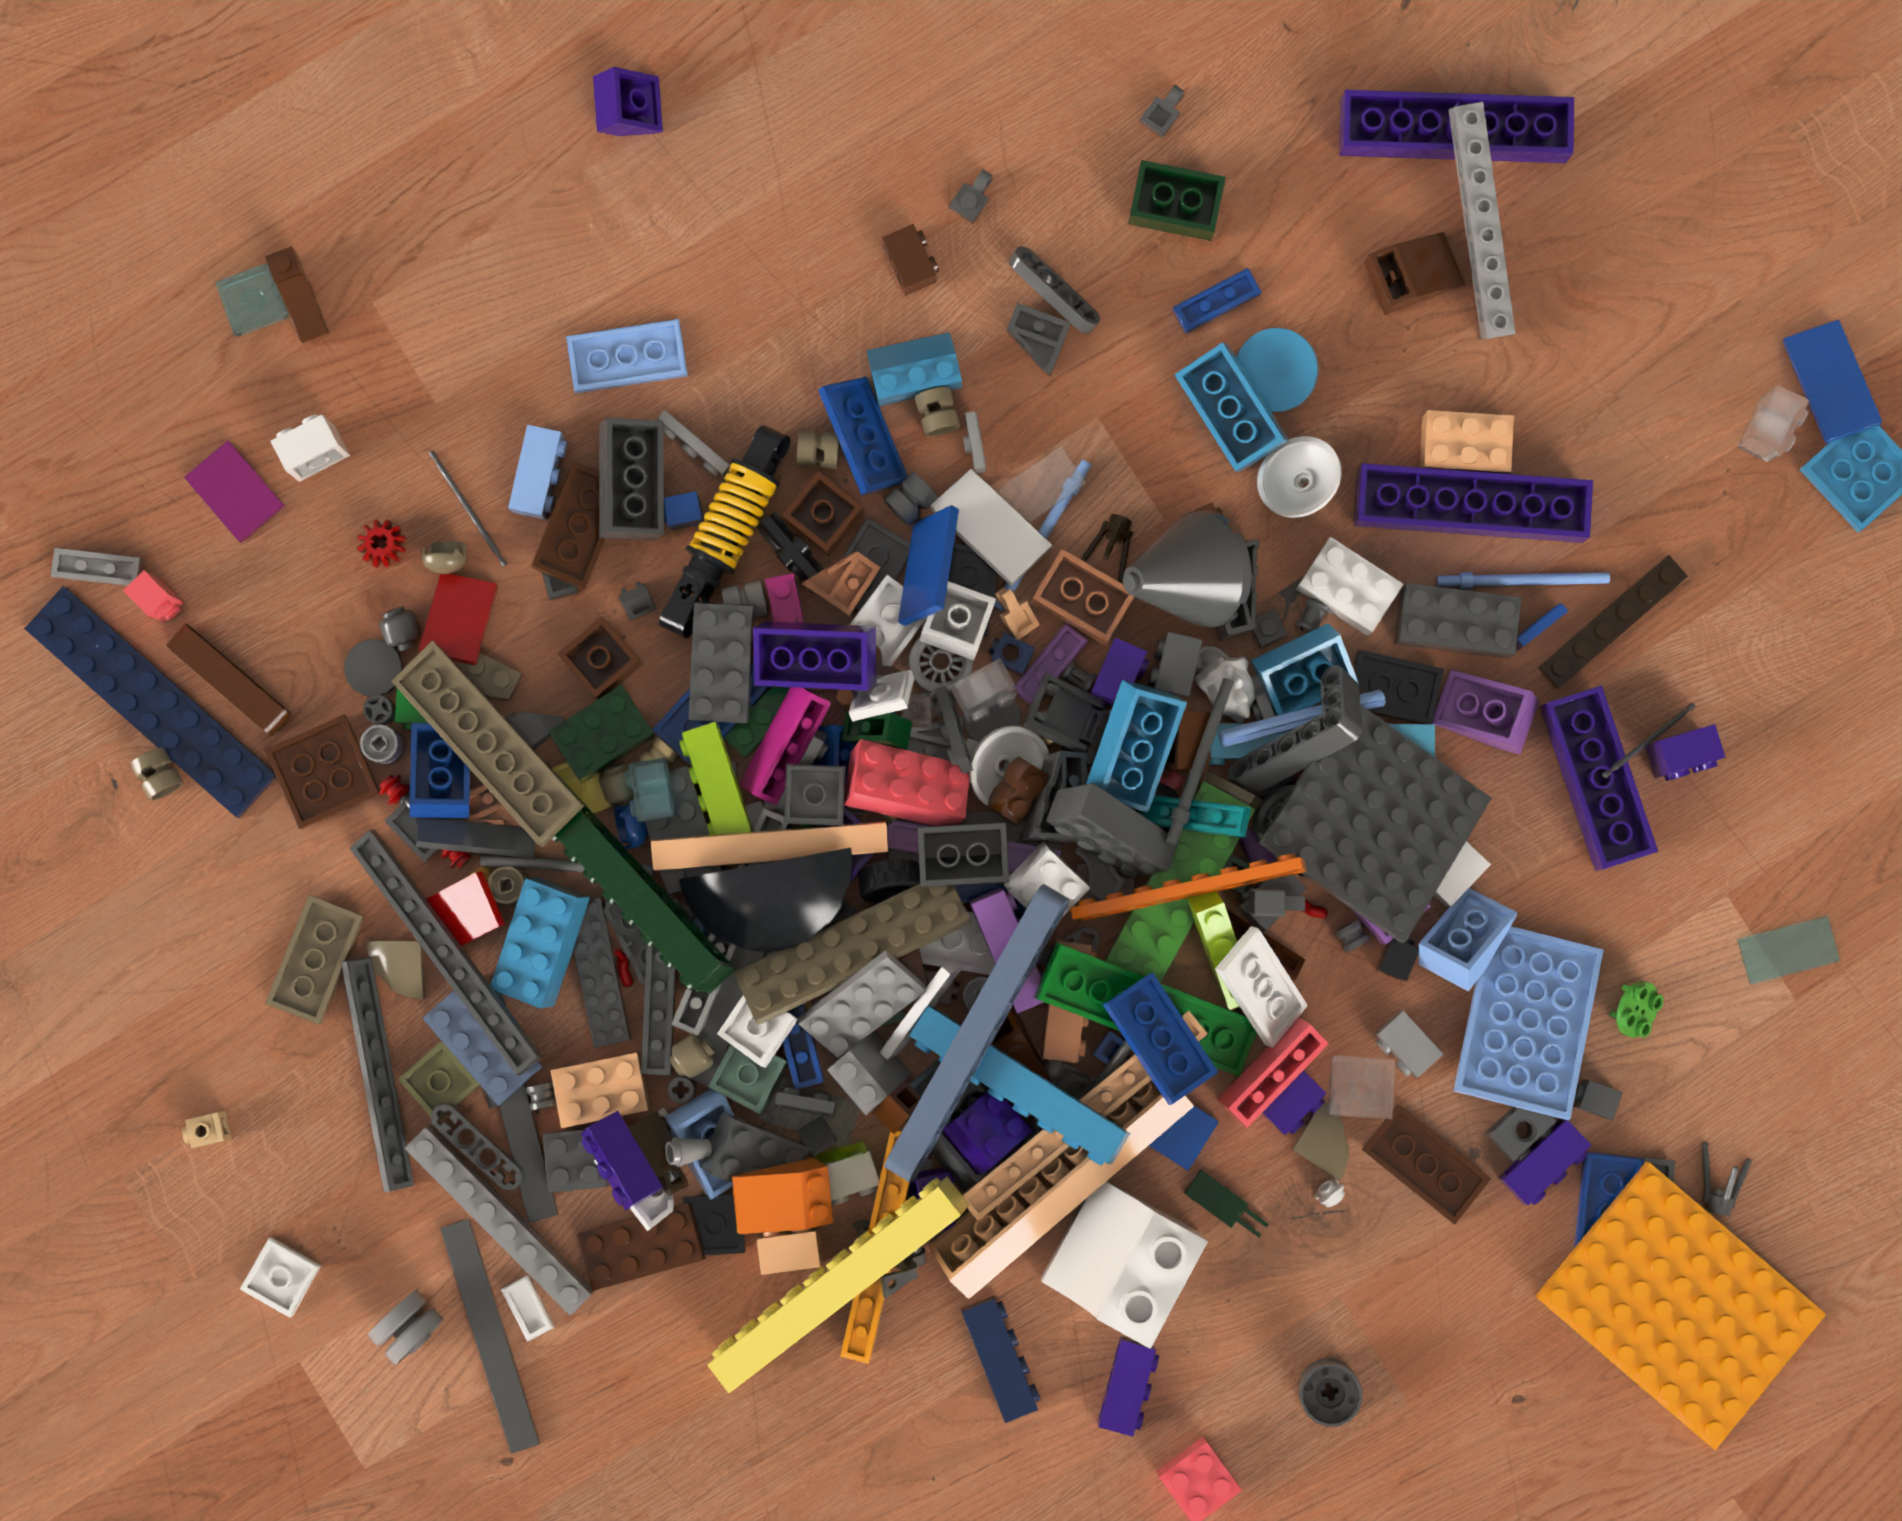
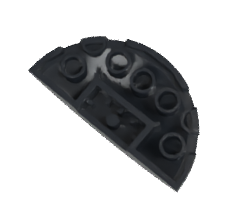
[679,848,853,952]

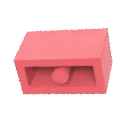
[123,570,184,623]

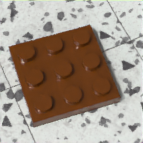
[265,715,380,830]

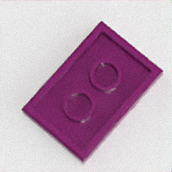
[184,440,285,543]

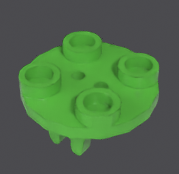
[1609,980,1664,1038]

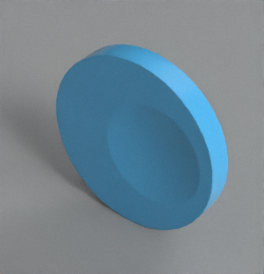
[1237,328,1319,412]

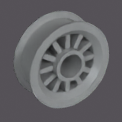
[909,638,973,695]

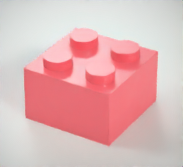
[1156,1436,1242,1521]

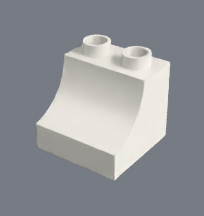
[1041,1181,1208,1349]

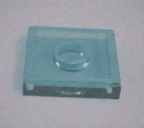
[215,263,290,337]

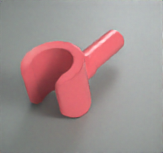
[1159,770,1184,790]

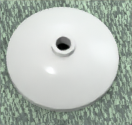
[1257,436,1341,518]
[969,726,1049,808]

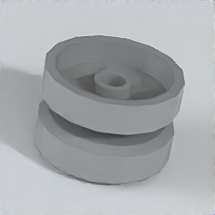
[367,1290,444,1366]

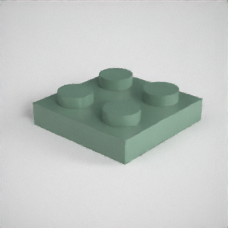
[708,1044,788,1114]

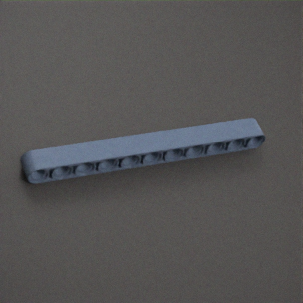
[884,884,1070,1183]

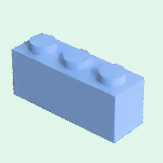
[508,425,568,520]

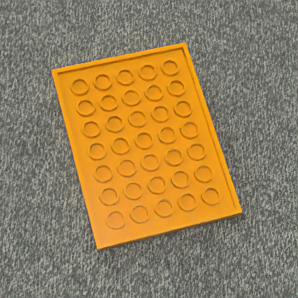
[1535,1161,1826,1450]

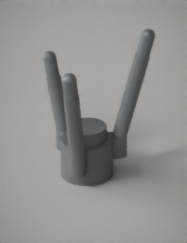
[1702,1142,1751,1216]

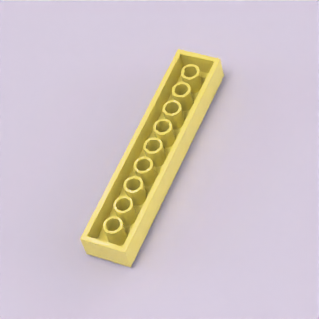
[707,1176,969,1393]

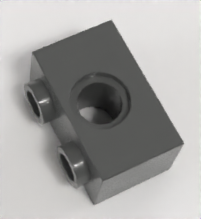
[1484,1107,1556,1161]

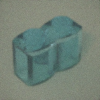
[625,758,676,823]

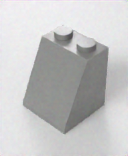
[827,1030,912,1115]

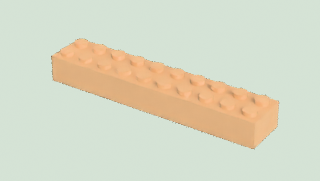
[928,1080,1194,1299]

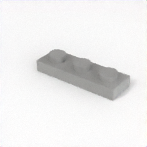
[657,410,730,478]
[51,548,143,586]

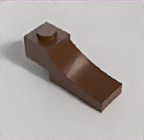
[265,246,329,343]

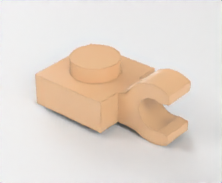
[994,587,1040,640]

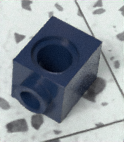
[988,633,1035,677]

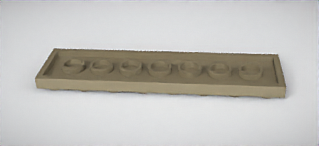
[391,640,585,847]
[734,884,971,1025]

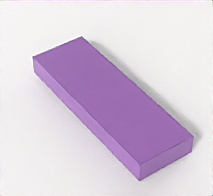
[1012,623,1088,705]

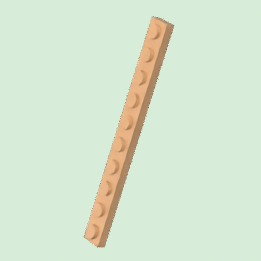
[962,1010,1208,1221]

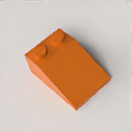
[732,1157,833,1234]

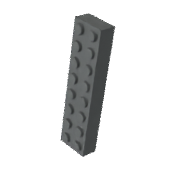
[574,898,632,1048]

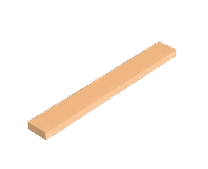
[651,821,888,870]

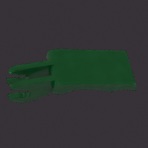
[1184,1169,1269,1238]

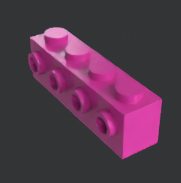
[739,687,831,805]

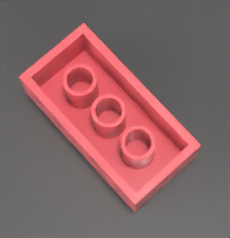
[844,739,969,827]

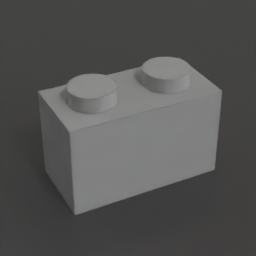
[1374,1010,1443,1078]

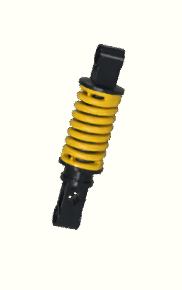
[659,425,790,638]

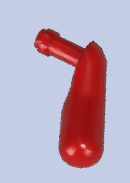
[1302,899,1328,919]
[614,948,634,987]

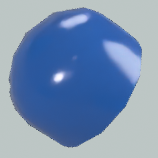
[614,805,648,849]

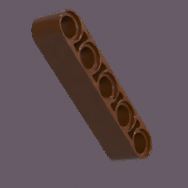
[166,623,291,736]

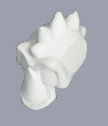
[1195,646,1255,724]

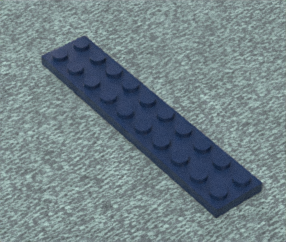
[24,586,276,818]

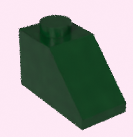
[841,712,912,750]

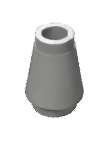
[665,1138,712,1167]

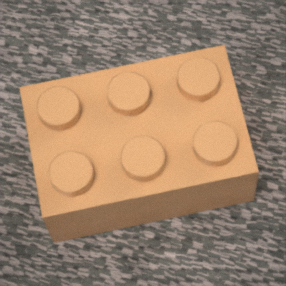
[1419,410,1514,474]
[550,1052,652,1128]

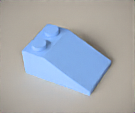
[1418,888,1517,991]
[665,1088,734,1200]

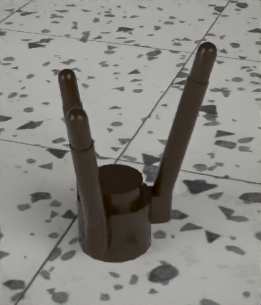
[1080,514,1133,584]

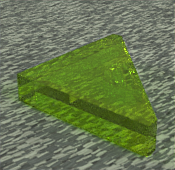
[815,1138,869,1164]

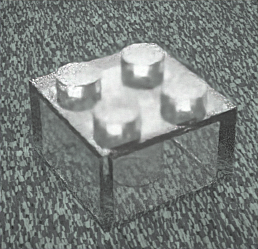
[1737,385,1809,462]
[949,658,1017,724]
[1328,1056,1395,1119]

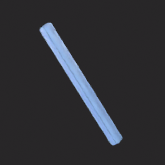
[1219,690,1385,747]

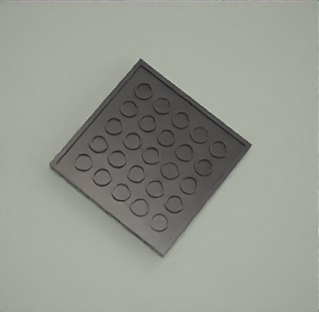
[1259,705,1492,943]

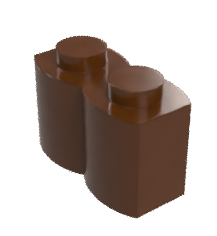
[988,756,1048,824]

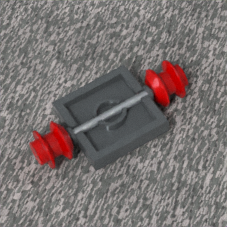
[379,774,472,869]

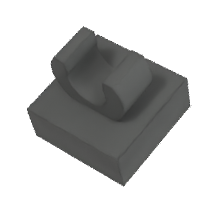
[619,581,657,621]

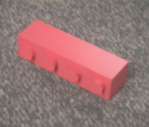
[1217,1017,1329,1128]

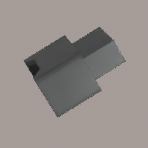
[1249,888,1305,916]

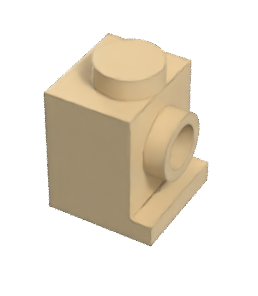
[182,1111,231,1149]

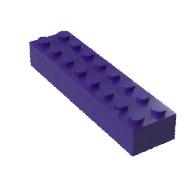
[1339,90,1574,163]
[1353,463,1593,543]

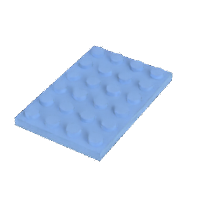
[1453,926,1604,1120]

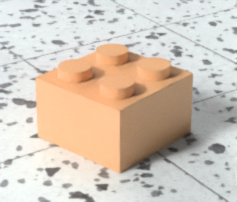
[757,1226,823,1275]

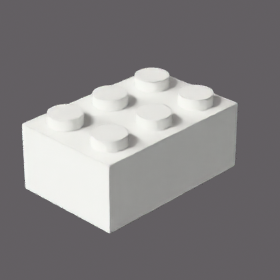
[1295,537,1403,636]

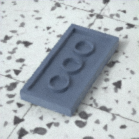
[422,990,544,1106]

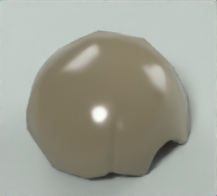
[422,541,467,574]

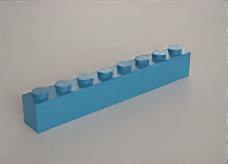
[909,1006,1131,1166]

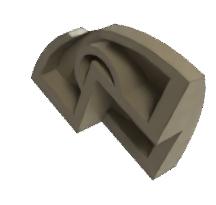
[366,941,425,999]
[1292,1102,1349,1180]

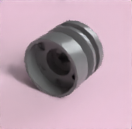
[1298,1358,1363,1427]

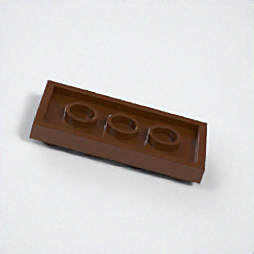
[530,461,605,590]
[1361,1104,1491,1225]
[578,1202,706,1291]

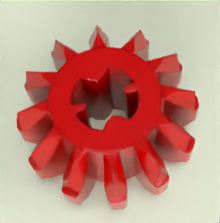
[357,519,407,568]

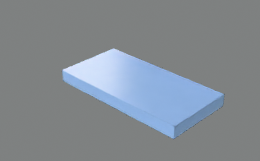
[566,319,688,394]

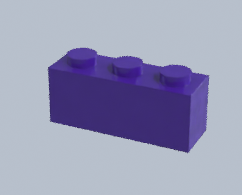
[581,1110,663,1211]
[1498,1119,1592,1206]
[1097,1337,1159,1437]

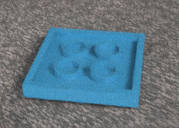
[1799,426,1902,533]

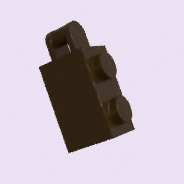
[628,1111,688,1196]

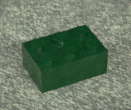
[1128,160,1226,241]
[548,685,655,784]

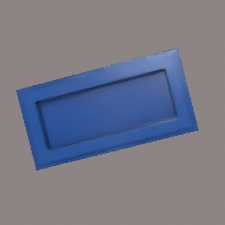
[1516,603,1568,650]

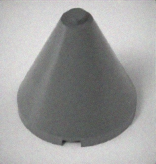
[1123,510,1252,628]

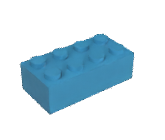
[1174,342,1289,472]
[1086,680,1187,812]
[490,877,590,1009]

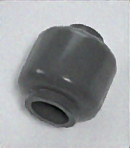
[379,606,421,651]

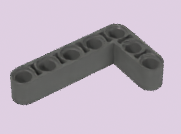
[1228,665,1362,795]

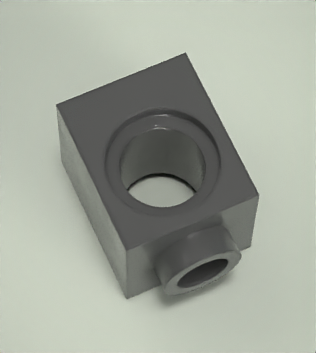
[1573,1079,1622,1120]

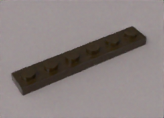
[1538,555,1688,689]

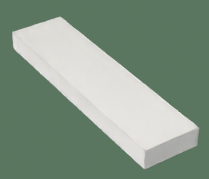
[880,962,962,1060]

